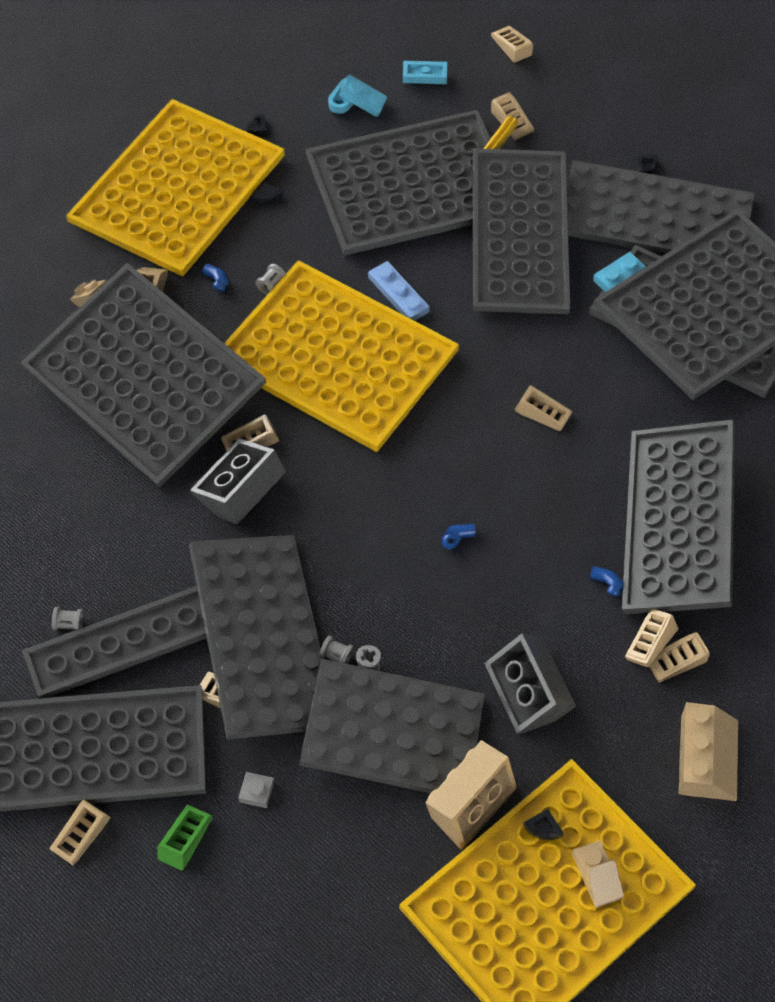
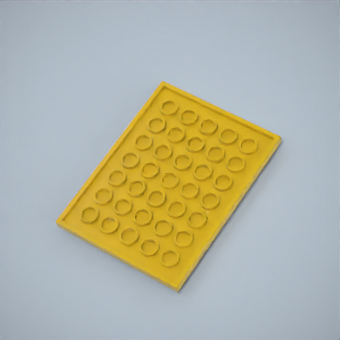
[66,99,285,277]
[224,260,459,452]
[399,759,696,1002]

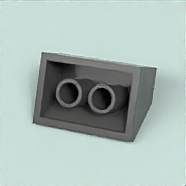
[190,438,286,524]
[484,633,576,734]

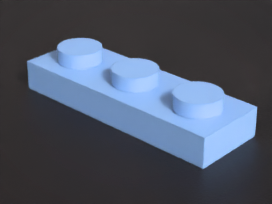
[368,261,429,321]

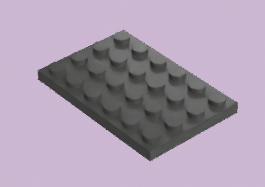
[299,659,484,793]

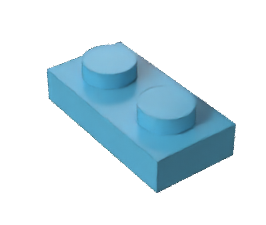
[403,61,447,84]
[338,74,387,117]
[593,252,646,292]

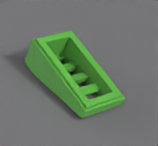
[157,804,212,870]

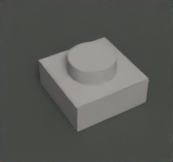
[238,772,274,808]

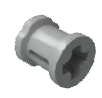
[255,264,286,295]
[51,607,84,631]
[319,635,354,664]
[356,645,381,671]

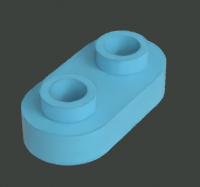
[328,78,353,114]

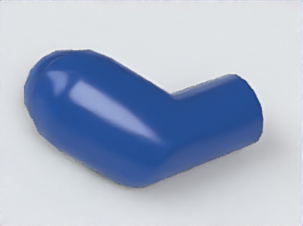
[203,263,229,292]
[441,524,476,549]
[590,566,624,597]

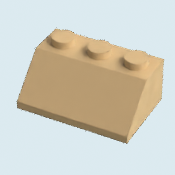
[678,702,738,801]
[426,740,517,850]

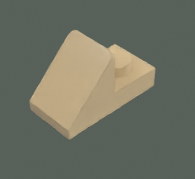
[572,841,624,908]

